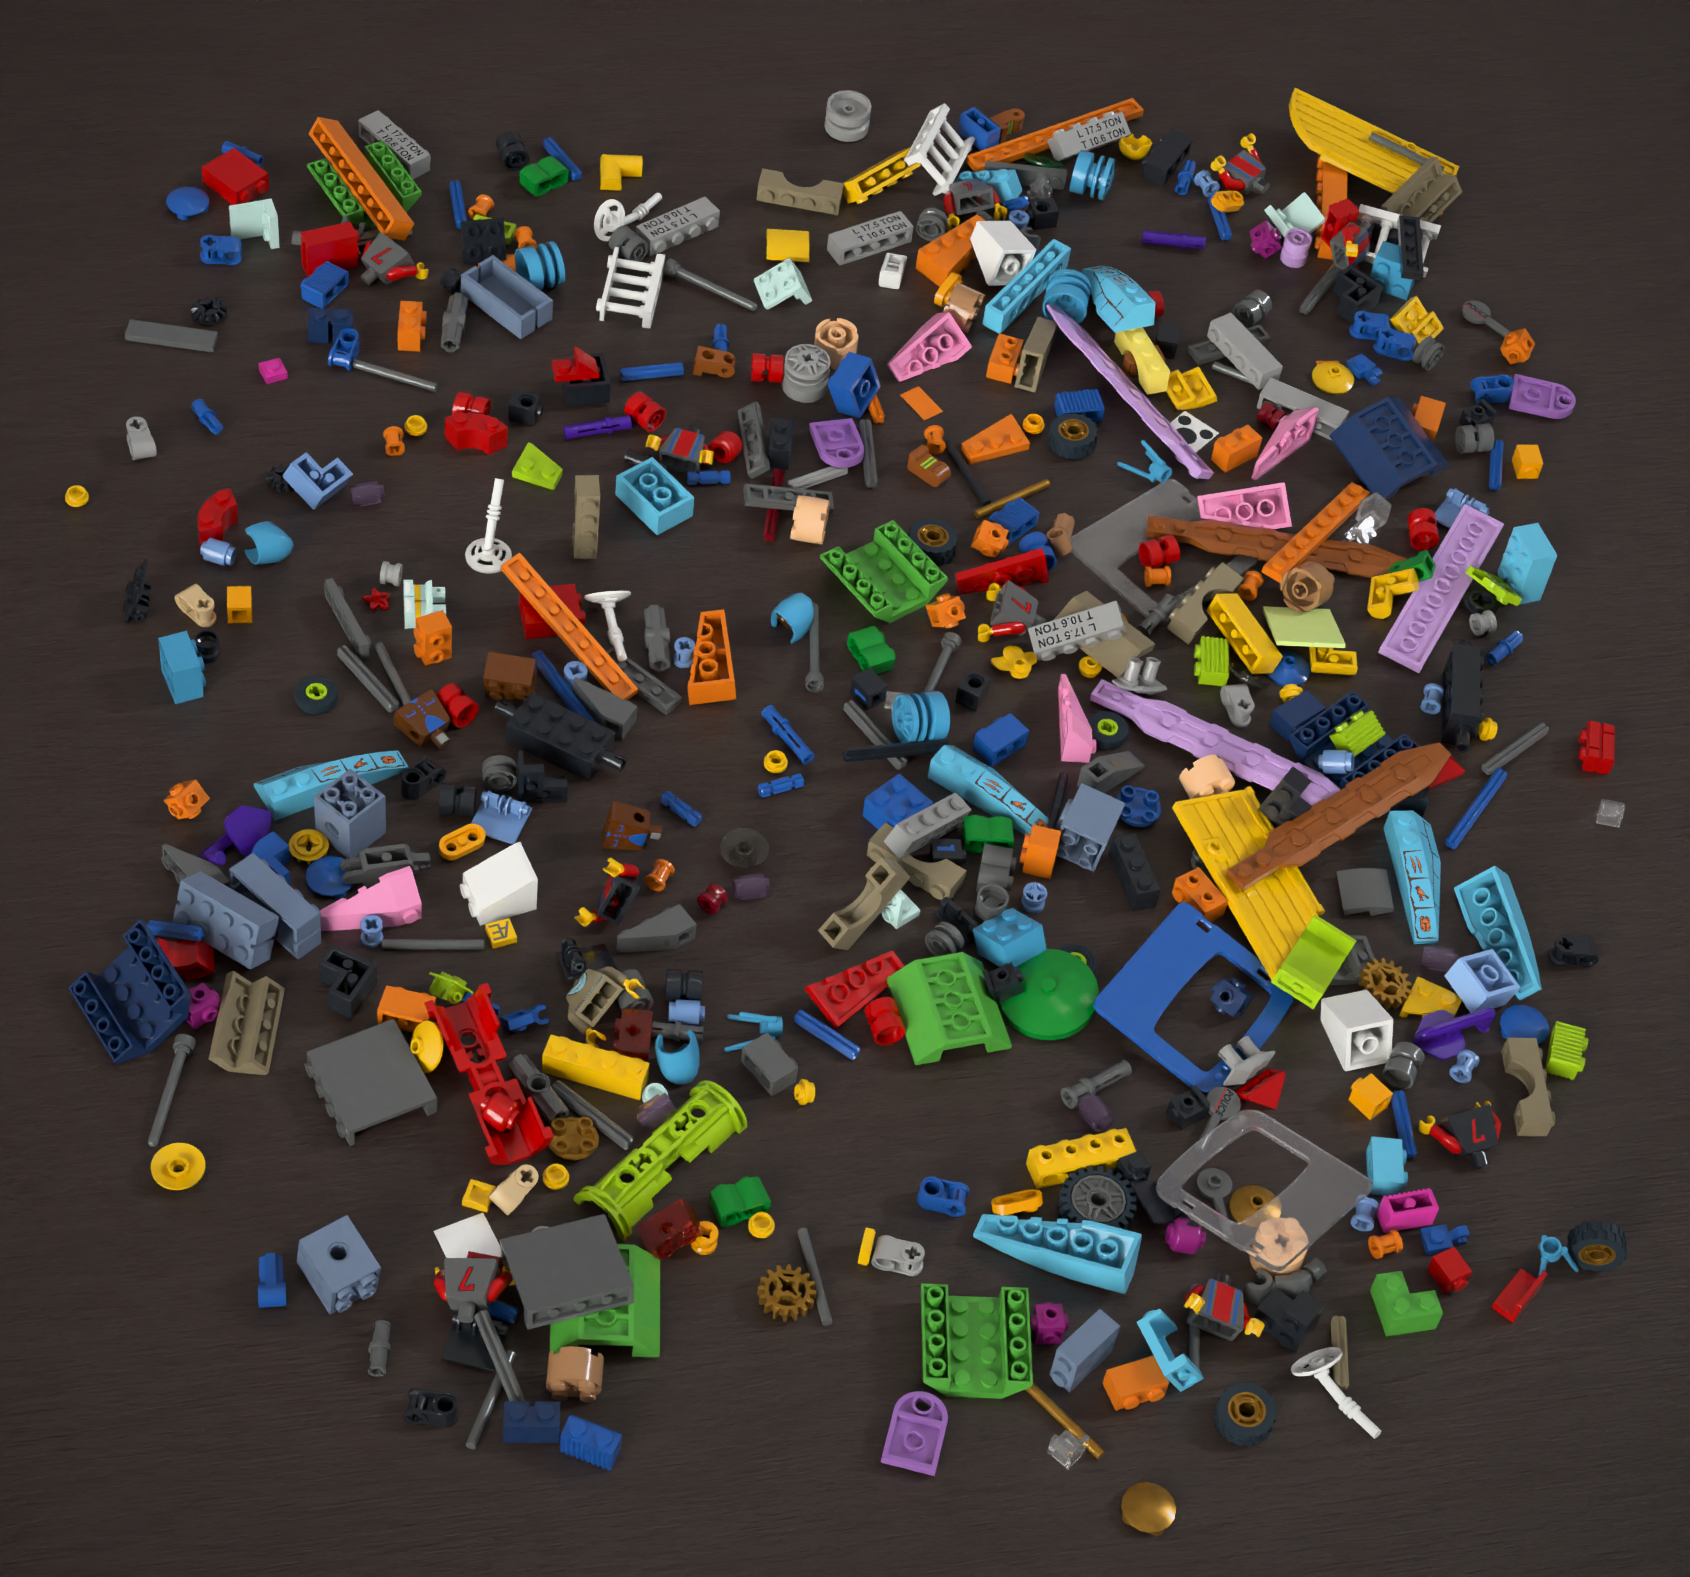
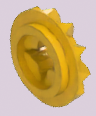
[289,829,329,864]

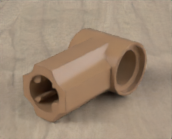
[1046,513,1075,556]

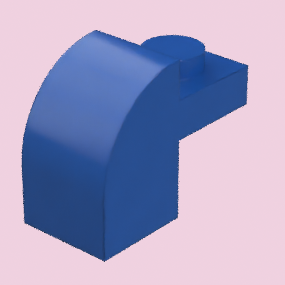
[252,831,290,886]

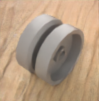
[824,90,872,142]

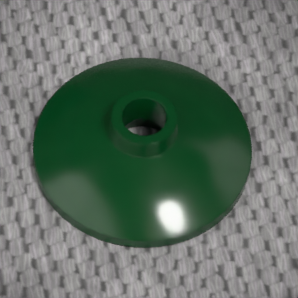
[1024,154,1064,169]

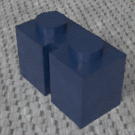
[308,308,353,343]
[1269,690,1326,742]
[503,1401,560,1443]

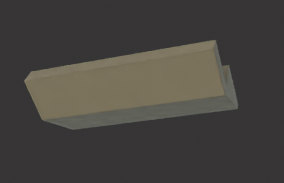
[1381,157,1462,223]
[1054,591,1155,678]
[209,971,285,1075]

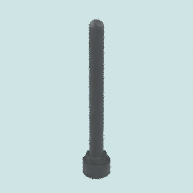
[663,258,757,311]
[805,603,824,692]
[923,632,962,692]
[148,1034,196,1147]

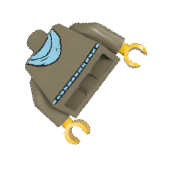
[566,966,645,1048]

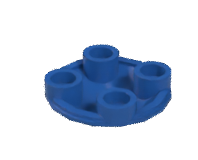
[166,186,209,220]
[1116,785,1161,827]
[305,856,353,899]
[1500,1005,1549,1044]

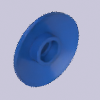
[1266,650,1310,686]

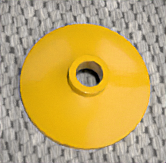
[1312,361,1354,395]
[410,1021,443,1073]
[151,1143,205,1190]

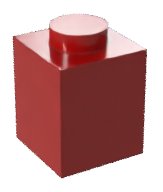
[1427,1247,1472,1294]

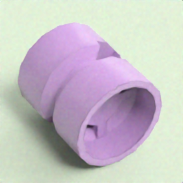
[1280,228,1312,268]

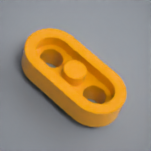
[1211,191,1244,212]
[934,272,963,307]
[439,824,486,860]
[991,1189,1043,1216]

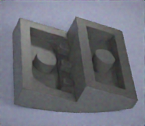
[1337,868,1394,916]
[1330,935,1375,985]

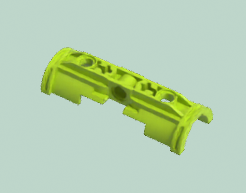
[573,1080,747,1241]

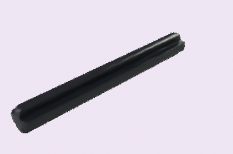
[842,739,949,762]

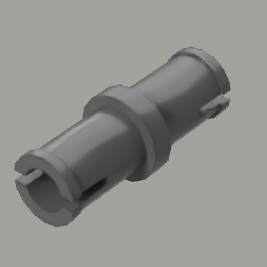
[1138,593,1177,636]
[651,1021,704,1043]
[368,1320,391,1377]

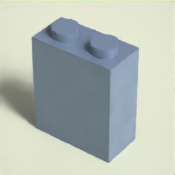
[1050,1309,1120,1393]

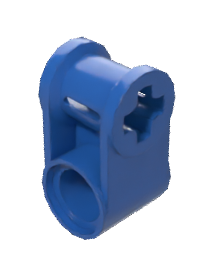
[200,235,242,265]
[1349,311,1391,341]
[1373,327,1416,361]
[328,328,359,371]
[1470,375,1514,404]
[917,1176,969,1217]

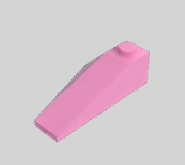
[887,312,972,382]
[1197,482,1292,529]
[320,866,422,931]

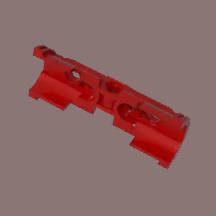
[424,983,554,1165]

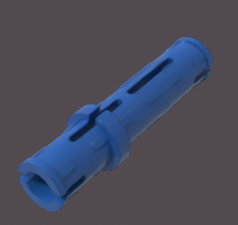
[761,705,815,765]

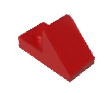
[552,346,599,382]

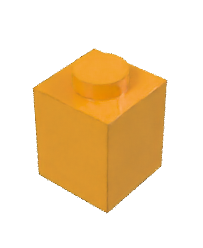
[1512,445,1543,479]
[227,586,252,623]
[1349,1073,1393,1120]

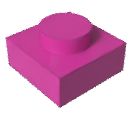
[259,358,288,384]

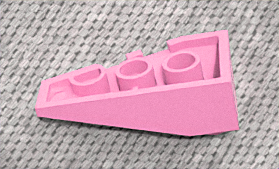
[1252,407,1319,480]
[1058,674,1096,763]

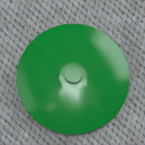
[999,949,1099,1040]

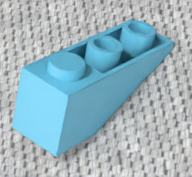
[955,169,1022,203]

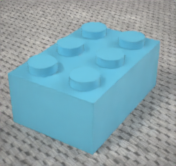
[615,457,694,535]
[1497,523,1557,605]

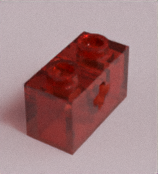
[613,1008,653,1062]
[637,1198,704,1260]

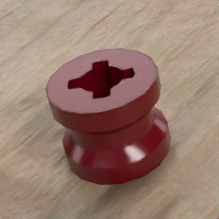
[697,883,729,915]

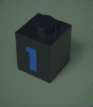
[850,668,888,711]
[929,839,966,867]

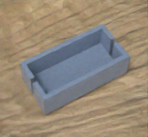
[461,255,553,339]
[229,853,322,960]
[172,871,279,969]

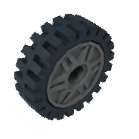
[1057,1166,1137,1230]

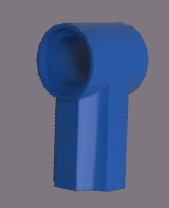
[258,1253,287,1308]

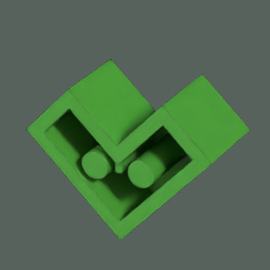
[1370,1271,1443,1336]

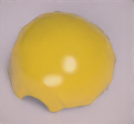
[1119,134,1152,160]

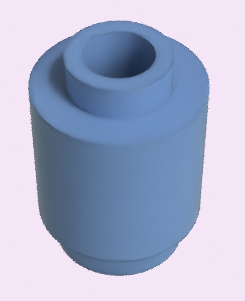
[200,538,237,566]
[1318,750,1354,774]
[668,1000,705,1026]

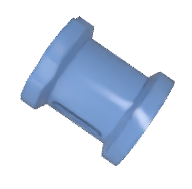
[1194,170,1220,197]
[673,637,695,668]
[1420,683,1444,714]
[360,915,383,948]
[1449,1050,1480,1083]
[1351,1196,1378,1232]

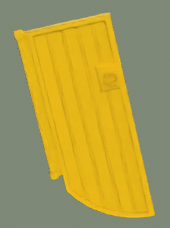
[1289,88,1460,217]
[1172,786,1325,980]

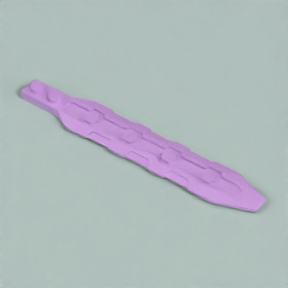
[1046,304,1214,479]
[1090,679,1341,806]

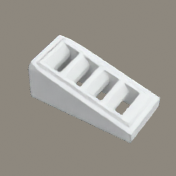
[879,253,907,289]

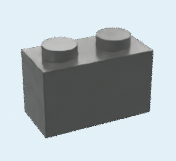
[741,1033,798,1097]

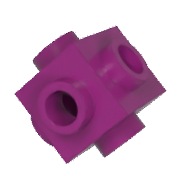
[1249,220,1282,259]
[186,983,221,1030]
[1030,1302,1069,1345]

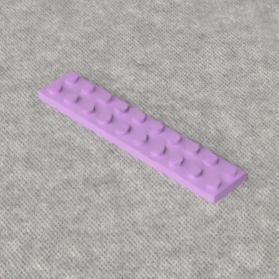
[1378,504,1504,673]

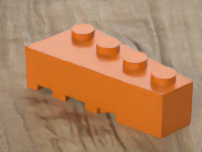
[916,214,986,287]
[687,609,736,705]

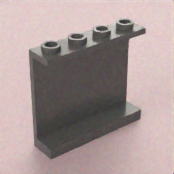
[304,1019,437,1146]
[500,1214,634,1329]

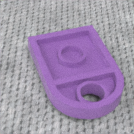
[1509,374,1576,419]
[809,418,864,468]
[881,1391,948,1476]

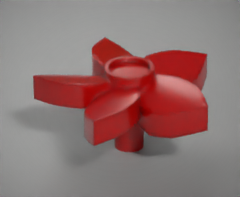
[362,588,390,611]

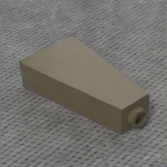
[1014,317,1058,392]

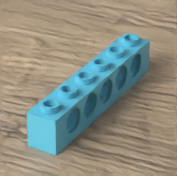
[982,239,1071,334]

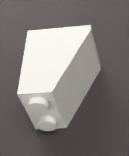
[970,221,1037,286]
[460,842,538,926]
[1321,990,1393,1072]

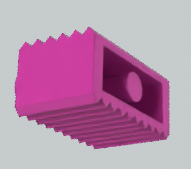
[1376,1188,1439,1233]

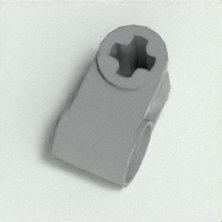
[126,416,157,460]
[1220,683,1255,727]
[871,1235,925,1276]

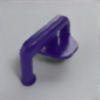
[197,806,271,866]
[1412,1007,1495,1060]

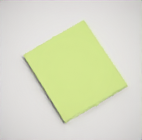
[1262,606,1346,648]

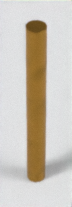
[974,479,1050,519]
[1025,1383,1105,1460]

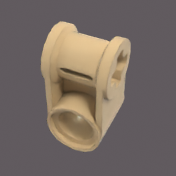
[175,584,217,628]
[488,1164,539,1216]

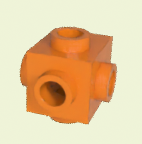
[1500,328,1535,365]
[970,520,1009,558]
[925,593,966,628]
[164,779,210,819]

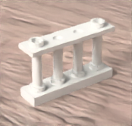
[904,103,975,196]
[1357,204,1441,278]
[596,247,665,329]

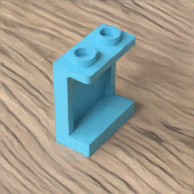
[1137,1309,1204,1392]

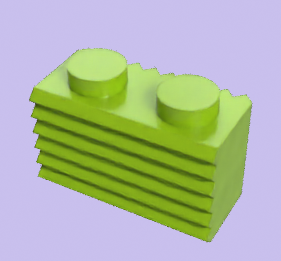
[1194,636,1229,686]
[1329,710,1386,757]
[1545,1021,1589,1080]

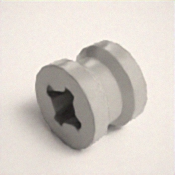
[380,561,403,587]
[1469,610,1497,636]

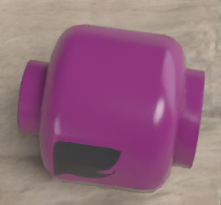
[1165,1218,1206,1254]

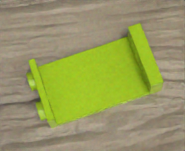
[1271,915,1357,1009]

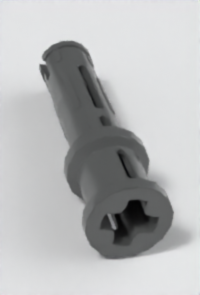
[1060,1060,1132,1109]

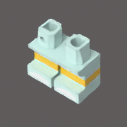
[404,580,446,629]

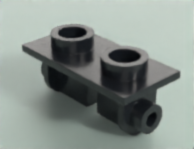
[933,897,980,945]

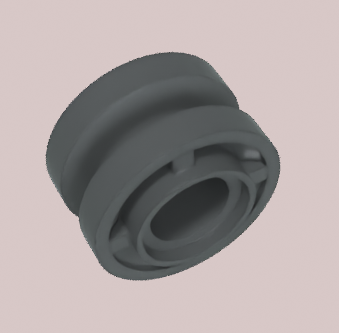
[916,208,948,241]
[1412,336,1445,370]
[482,755,517,792]
[925,922,965,957]

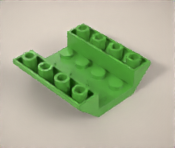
[307,140,422,229]
[820,520,948,623]
[886,952,1012,1065]
[550,1244,660,1357]
[921,1283,1033,1399]

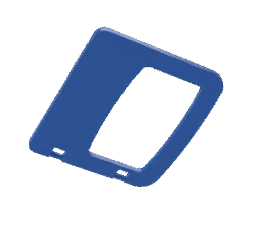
[1093,902,1293,1095]

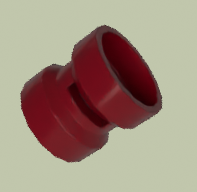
[1257,401,1287,430]

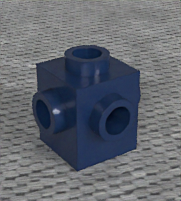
[1210,978,1254,1017]

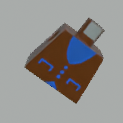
[392,689,451,749]
[602,801,662,850]

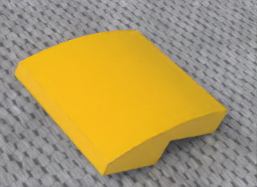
[766,229,809,262]
[1390,296,1444,348]
[1166,367,1217,410]

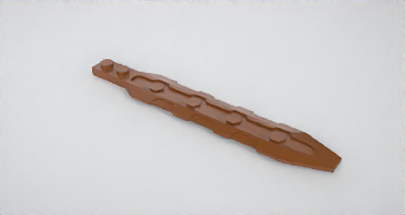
[1146,515,1406,578]
[1227,742,1451,892]

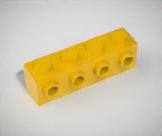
[843,147,921,204]
[1206,594,1283,674]
[542,1035,650,1101]
[1026,1128,1136,1189]

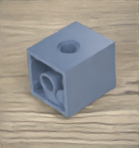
[314,769,386,859]
[1055,783,1125,872]
[297,1215,381,1315]

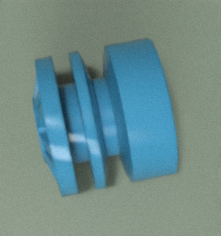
[1069,150,1115,201]
[515,241,565,290]
[1043,269,1091,324]
[892,691,950,743]

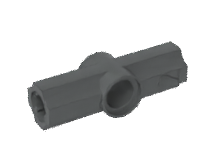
[441,293,468,352]
[644,605,671,672]
[507,1054,569,1125]

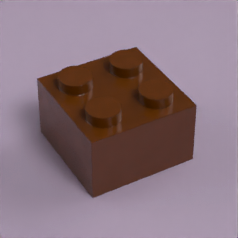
[483,652,537,704]

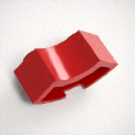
[445,412,508,455]
[197,488,238,549]
[156,938,215,981]

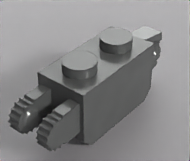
[340,844,431,887]

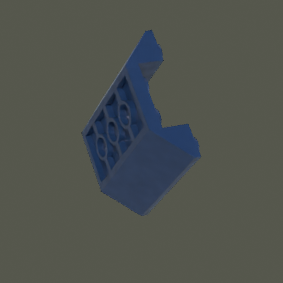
[1329,396,1450,504]
[1289,691,1420,790]
[68,919,191,1064]

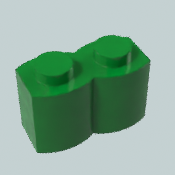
[519,156,569,197]
[847,626,896,674]
[962,815,1014,853]
[709,1176,771,1227]

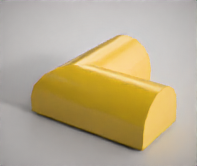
[600,154,642,190]
[1367,568,1419,619]
[1309,647,1358,676]

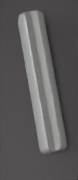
[787,466,848,489]

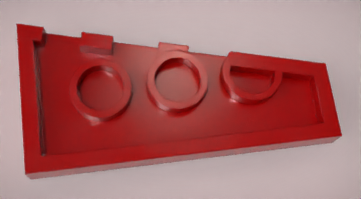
[955,548,1049,595]
[804,950,905,1029]

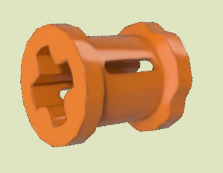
[469,194,494,219]
[514,226,537,250]
[924,425,946,455]
[383,426,405,456]
[1144,566,1171,587]
[1238,571,1264,601]
[644,859,675,892]
[1368,1229,1403,1259]

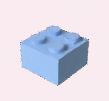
[1444,949,1521,1013]

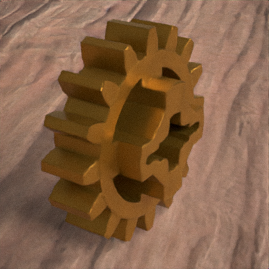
[1358,958,1412,1010]
[757,1264,816,1322]

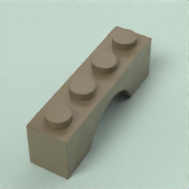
[756,168,844,215]
[572,475,600,559]
[1167,562,1244,645]
[867,823,966,900]
[818,857,911,950]
[1501,1037,1555,1137]

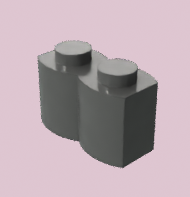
[976,843,1017,893]

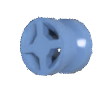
[1008,210,1029,231]
[564,661,588,690]
[1020,882,1047,914]

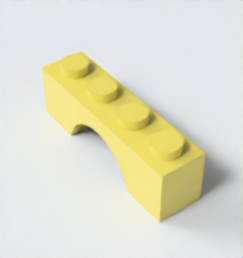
[1114,327,1170,395]

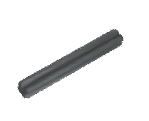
[1299,263,1343,315]
[859,419,878,488]
[337,645,399,713]
[843,700,907,770]
[1481,722,1549,775]
[551,1080,634,1150]
[474,1310,526,1401]

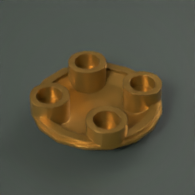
[549,1117,599,1160]
[1121,1482,1176,1536]

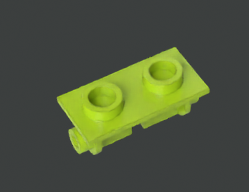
[429,971,473,1004]

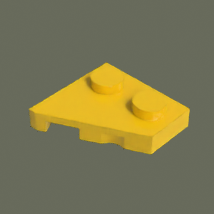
[1399,977,1462,1018]

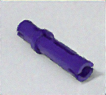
[1142,230,1206,250]
[563,415,632,440]

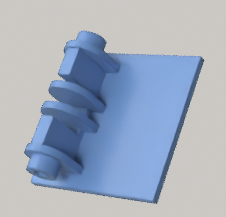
[1435,488,1490,528]
[471,790,532,845]

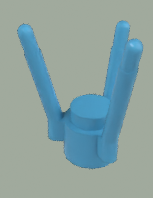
[1117,440,1172,483]
[724,1012,783,1052]
[1538,1235,1579,1277]

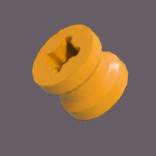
[691,1221,719,1255]

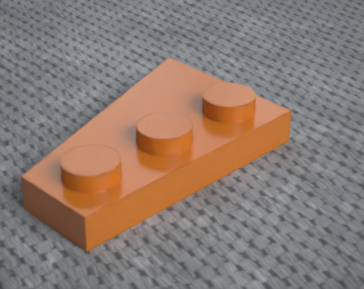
[961,414,1030,464]

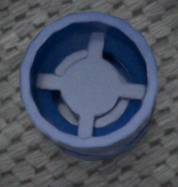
[1019,532,1057,572]

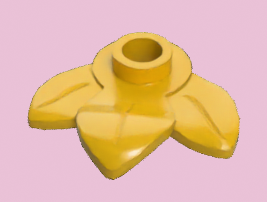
[991,645,1037,679]

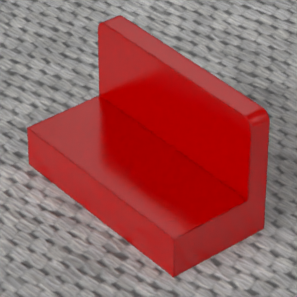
[1491,1268,1548,1323]

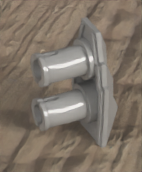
[1112,657,1167,696]
[1218,1036,1275,1086]

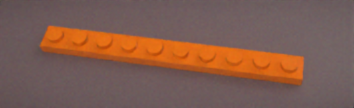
[966,98,1144,172]

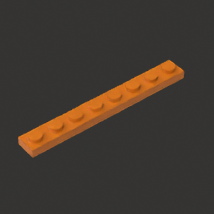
[1262,482,1371,583]
[501,553,638,700]

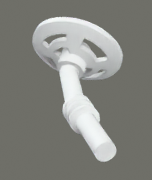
[594,192,662,241]
[465,478,512,574]
[584,591,631,661]
[1291,1347,1381,1439]

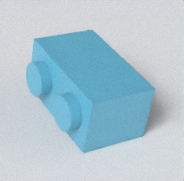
[1366,1136,1408,1196]

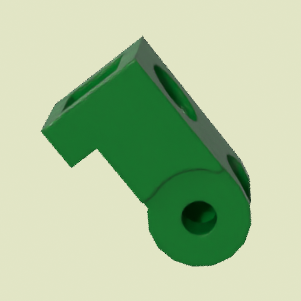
[1388,550,1436,582]

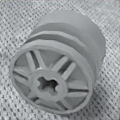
[782,344,831,403]

